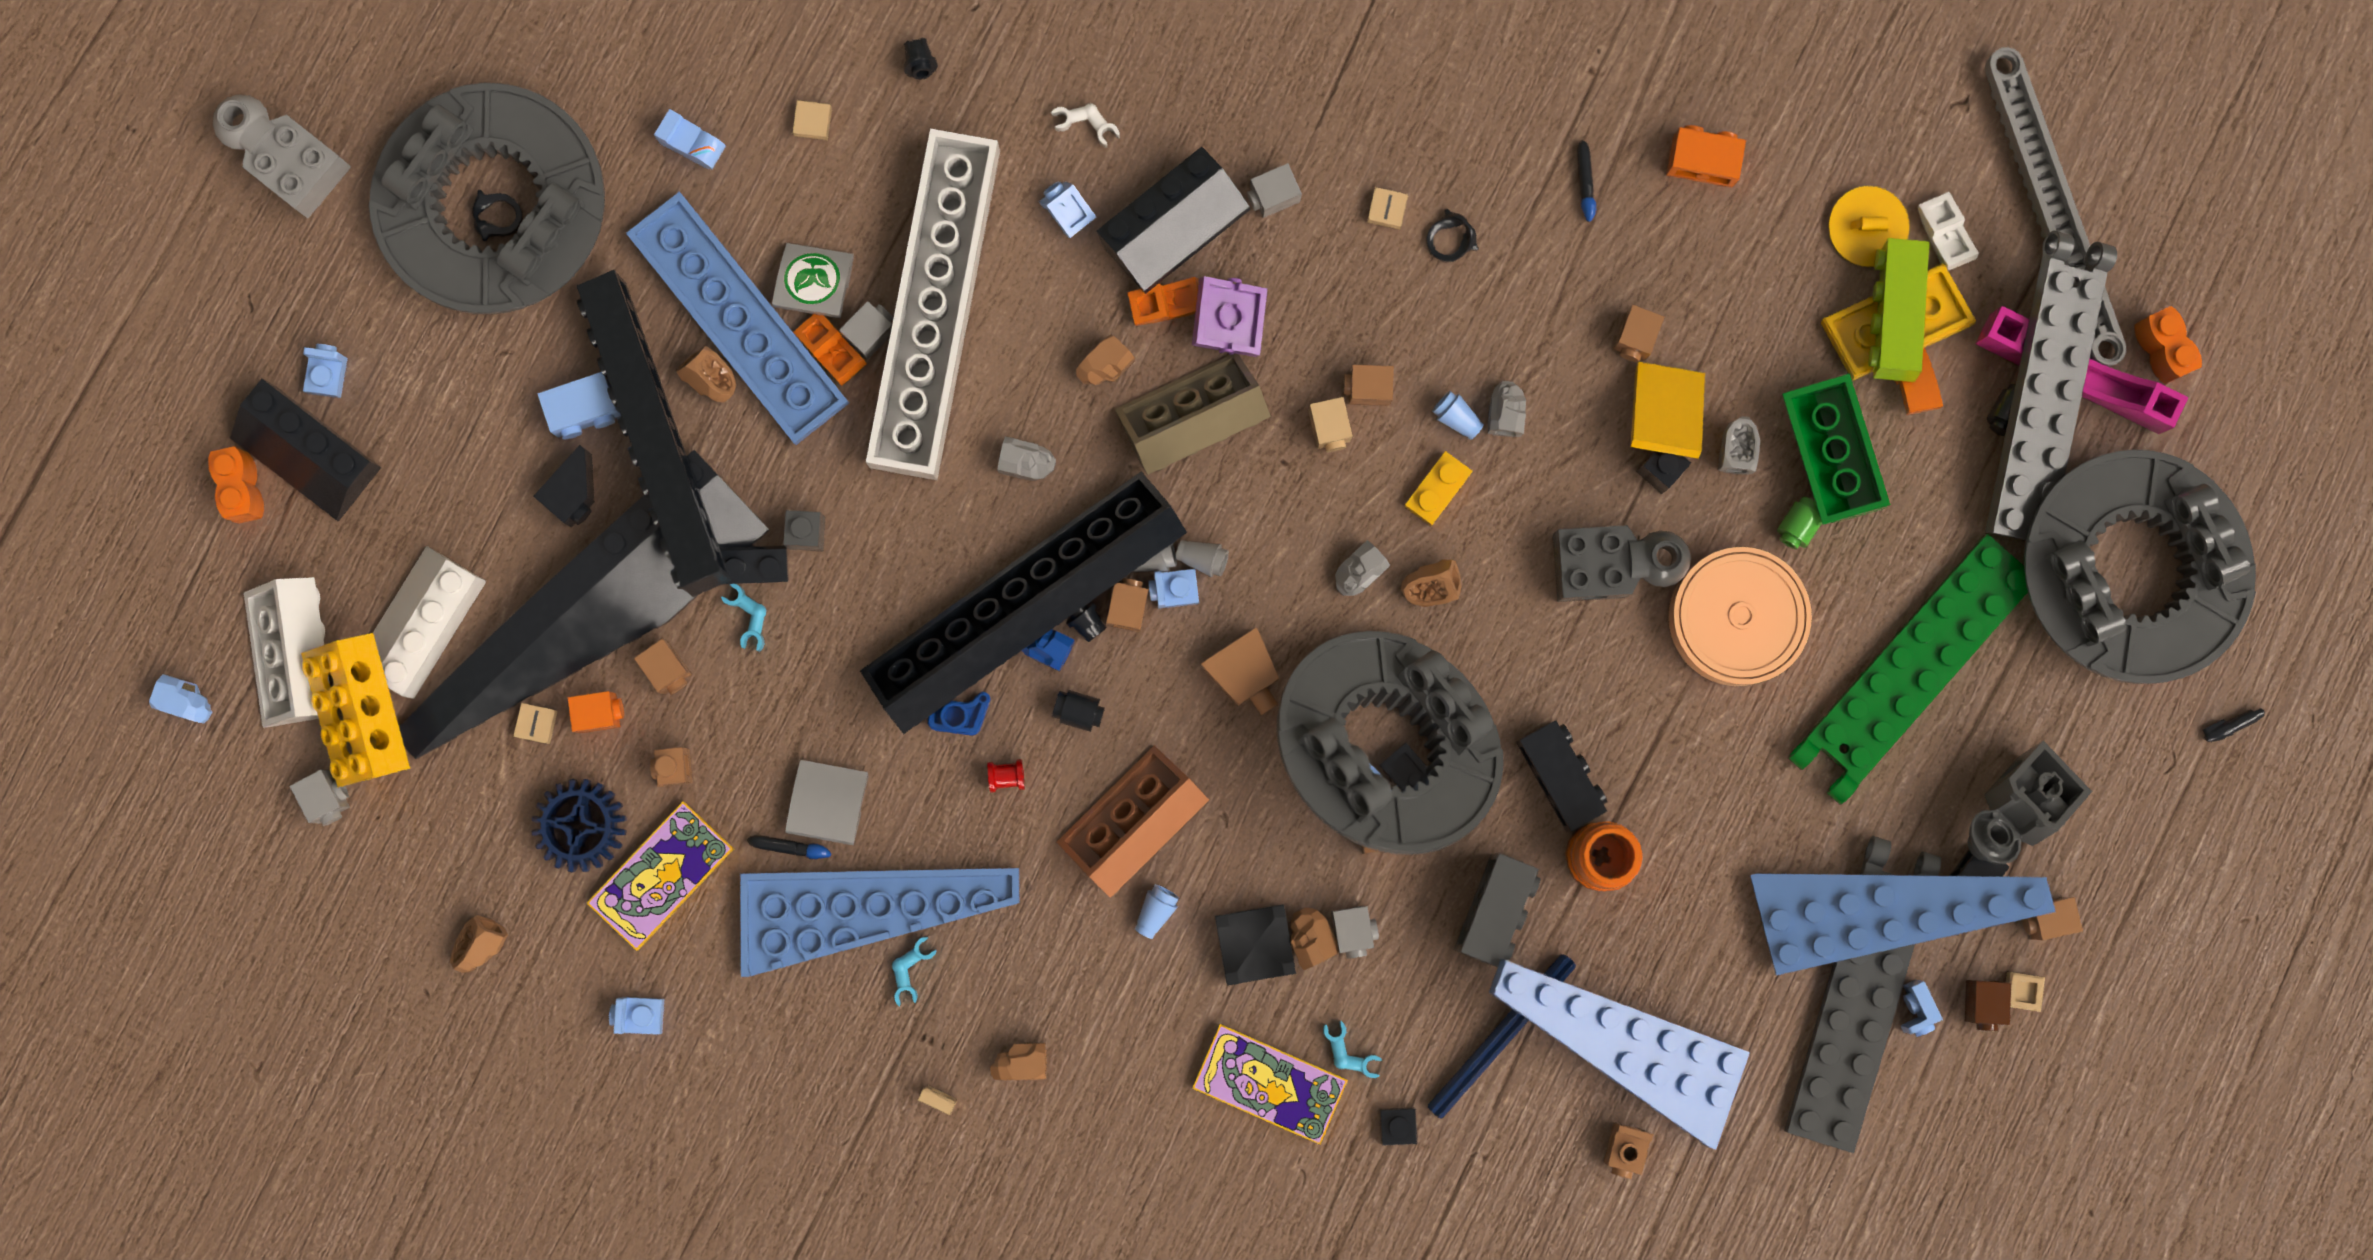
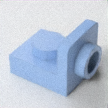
[1039,182,1096,238]
[303,344,348,398]
[1148,569,1199,609]
[1901,980,1943,1037]
[609,997,664,1035]

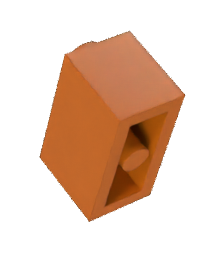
[1666,125,1746,188]

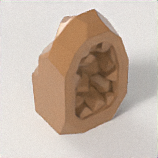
[1076,334,1135,386]
[676,346,736,402]
[1401,560,1462,607]
[1291,908,1339,971]
[450,915,508,973]
[990,1042,1047,1080]

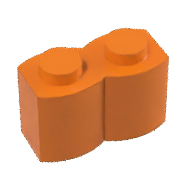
[2135,306,2202,384]
[208,446,264,524]

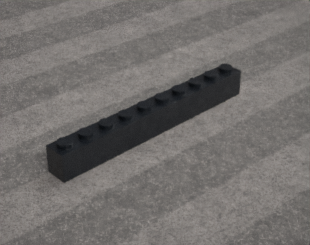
[577,270,731,597]

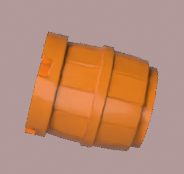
[1565,821,1642,891]

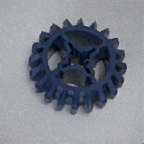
[531,779,627,872]

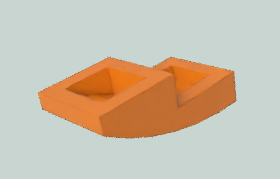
[1127,277,1199,326]
[793,314,867,386]
[1895,348,1943,415]

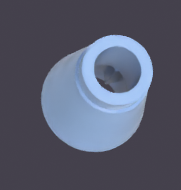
[1432,391,1484,440]
[1135,884,1179,939]

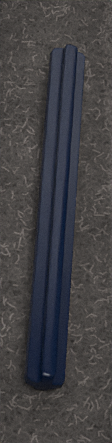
[1428,954,1576,1119]

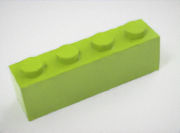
[1868,238,1929,382]

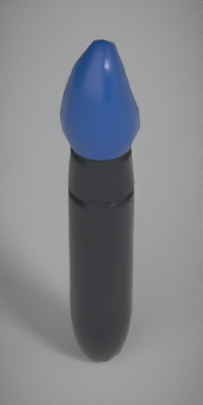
[1577,140,1597,222]
[747,835,831,859]

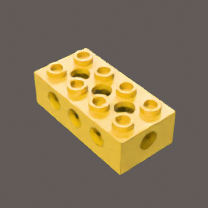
[301,633,410,788]

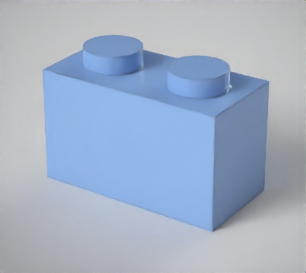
[538,372,621,440]

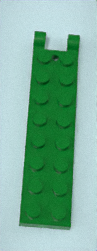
[1788,534,2028,805]

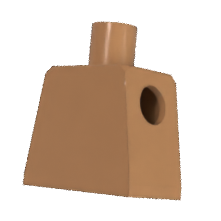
[1201,628,1279,716]

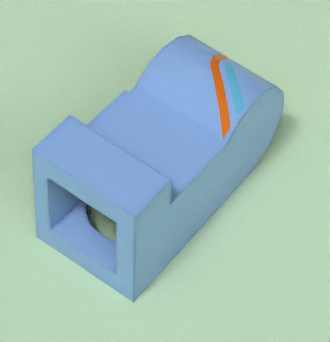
[654,109,726,170]

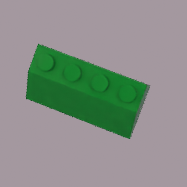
[1782,373,1891,525]

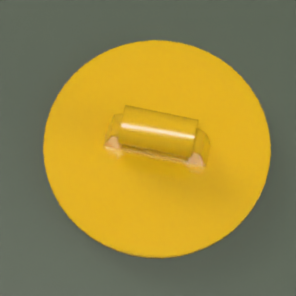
[1829,186,1909,267]

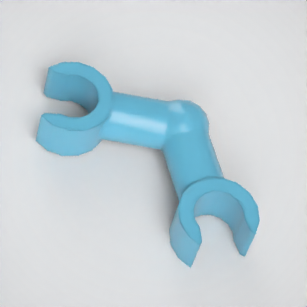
[721,584,767,652]
[892,937,937,1007]
[1323,1021,1382,1078]

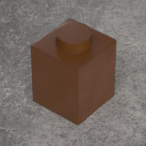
[1965,980,2011,1031]

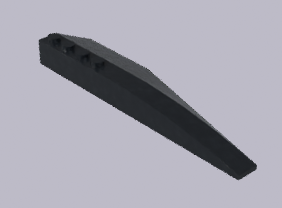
[399,450,769,759]

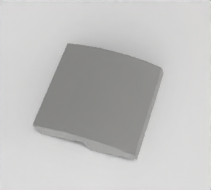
[785,760,868,846]

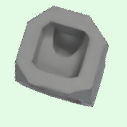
[1488,381,1526,437]
[1718,416,1760,475]
[997,437,1056,481]
[1335,540,1390,596]

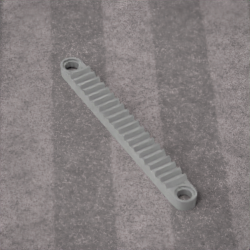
[1985,47,2127,367]

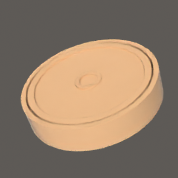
[1669,547,1812,686]

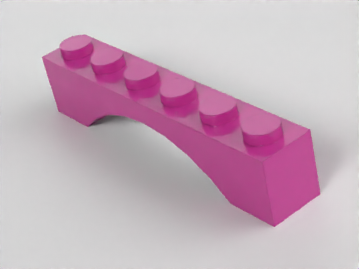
[1975,306,2189,434]

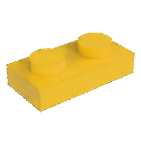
[1404,451,1473,526]

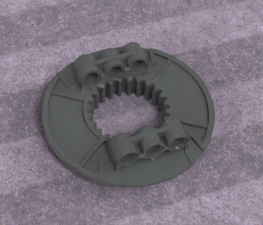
[369,83,605,314]
[2024,450,2256,684]
[1276,631,1503,855]

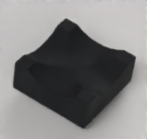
[1215,904,1296,986]

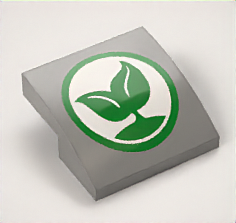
[772,243,854,318]

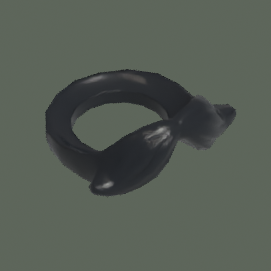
[472,190,522,242]
[1426,209,1479,262]

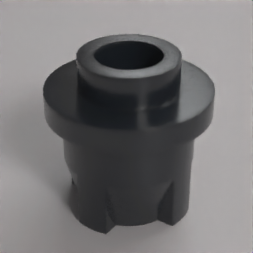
[904,38,938,80]
[1066,602,1107,642]

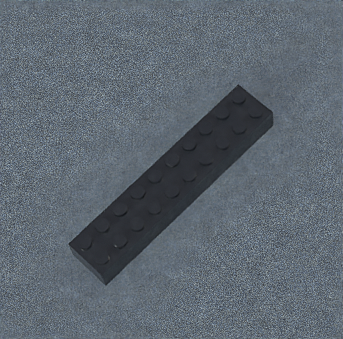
[860,471,1187,734]

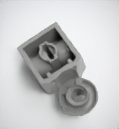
[212,94,351,219]

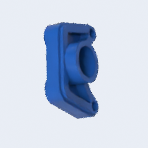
[928,692,991,736]

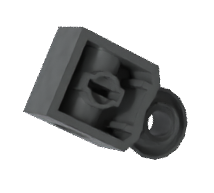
[1553,525,1691,602]
[1968,740,2092,864]

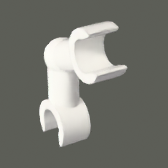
[1051,104,1120,148]

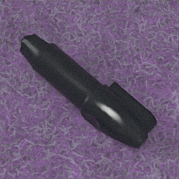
[2203,708,2265,742]

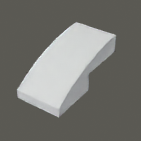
[1918,192,1979,271]

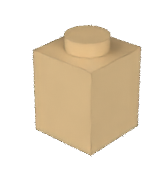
[1308,397,1353,452]

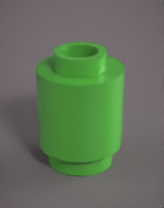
[1777,497,1822,550]

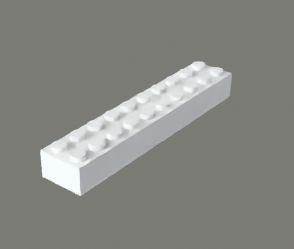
[866,129,1000,480]

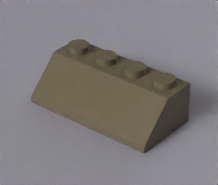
[1114,353,1271,475]

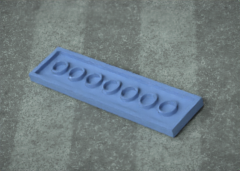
[626,191,849,445]

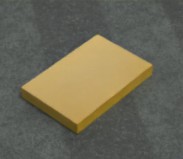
[1631,362,1705,459]

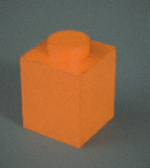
[568,691,624,734]

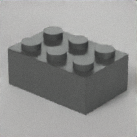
[1453,853,1541,967]

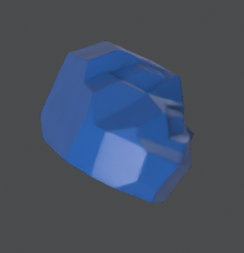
[1021,629,1075,672]

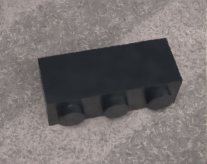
[1516,720,1608,832]

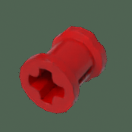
[987,759,1025,793]

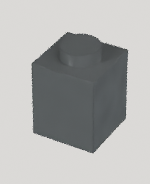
[783,510,825,551]

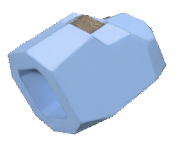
[149,674,212,723]

